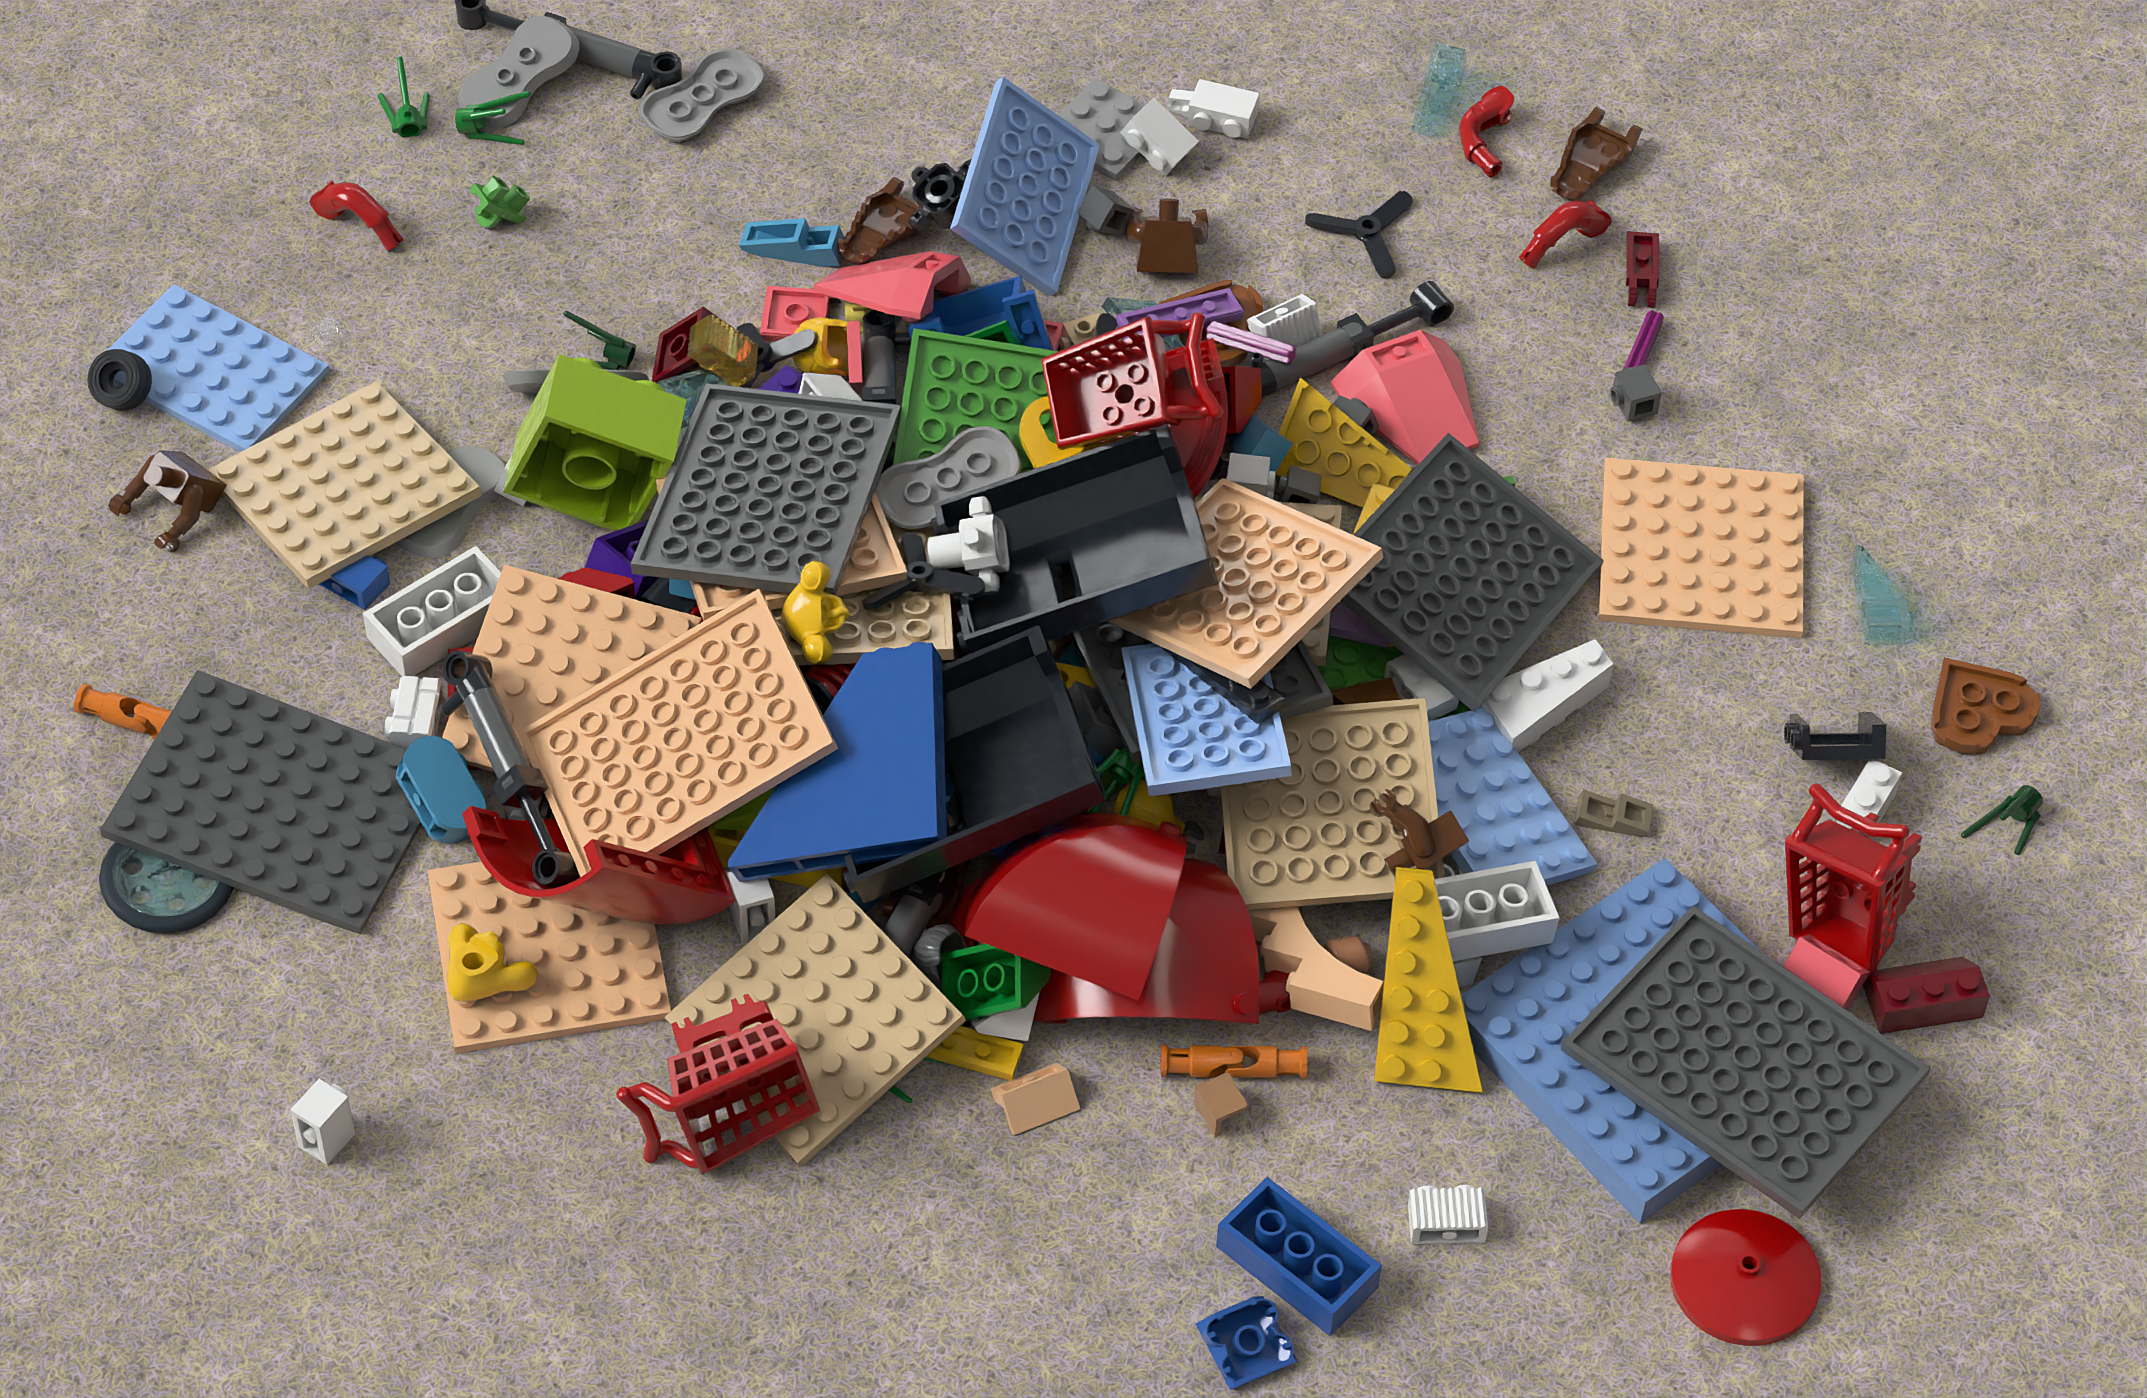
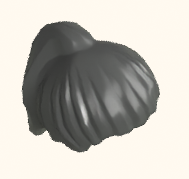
[909,924,967,993]

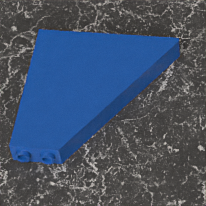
[728,642,947,882]

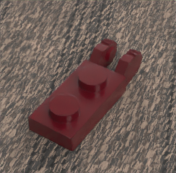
[1626,231,1659,308]

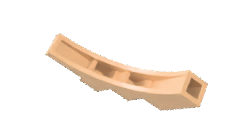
[1248,906,1384,1031]

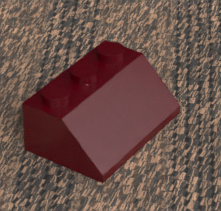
[1863,956,1990,1034]

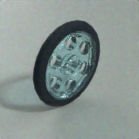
[99,842,234,934]

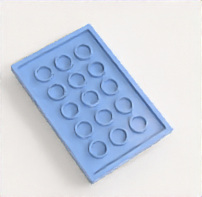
[950,77,1100,296]
[108,284,330,452]
[1121,643,1292,797]
[1428,707,1598,886]

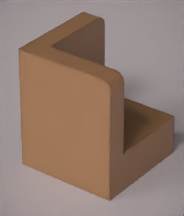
[1194,1072,1247,1137]

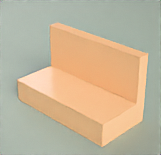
[990,1063,1080,1135]

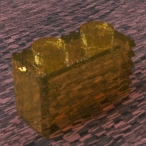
[687,314,759,387]

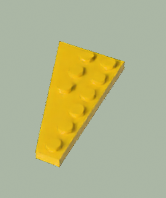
[1276,378,1413,508]
[1374,867,1483,1093]

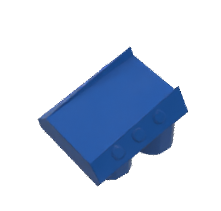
[1196,1296,1298,1390]

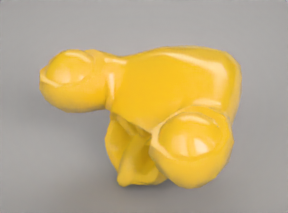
[781,561,850,665]
[447,923,539,1002]

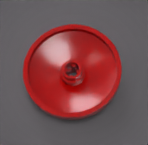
[1670,1209,1821,1346]

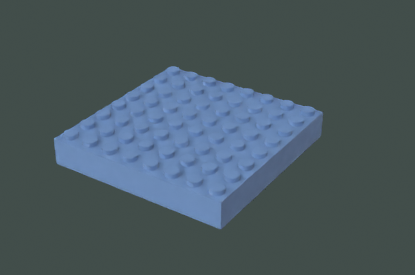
[1461,858,1760,1224]

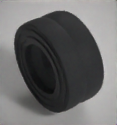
[87,349,152,411]

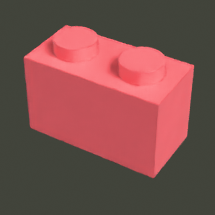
[1783,935,1870,1010]

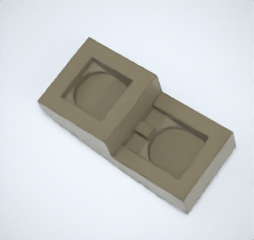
[1574,789,1653,836]

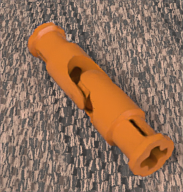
[74,684,172,738]
[1160,1044,1307,1079]

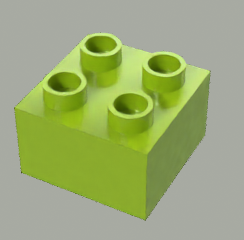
[503,354,687,531]

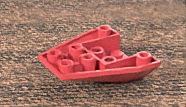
[814,251,971,322]
[1331,330,1479,465]

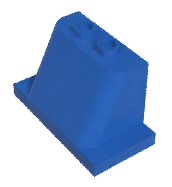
[908,276,1054,351]

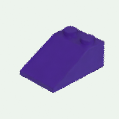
[585,519,659,601]

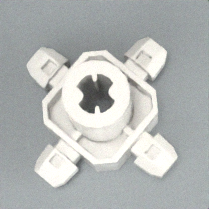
[928,496,1009,595]

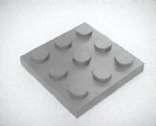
[1058,78,1145,181]

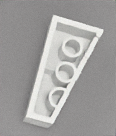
[1478,639,1613,753]

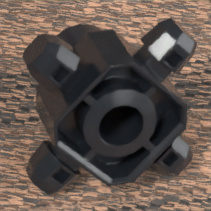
[908,159,972,233]

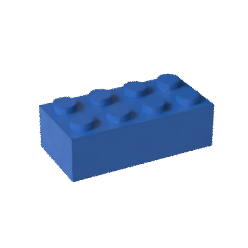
[1216,1177,1382,1336]

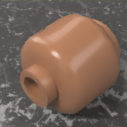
[1323,936,1373,975]

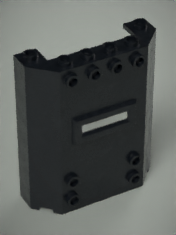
[931,424,1219,654]
[843,625,1107,903]

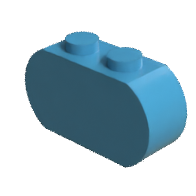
[396,736,486,844]

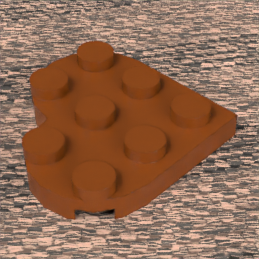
[1159,280,1263,367]
[1931,657,2041,754]

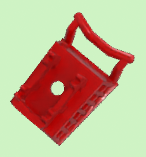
[1041,312,1223,450]
[1785,783,1922,975]
[616,993,821,1175]

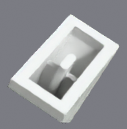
[971,993,1039,1041]

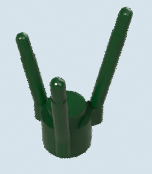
[563,310,636,370]
[1961,785,2043,855]

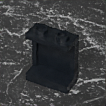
[1784,712,1886,760]

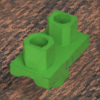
[469,176,530,229]

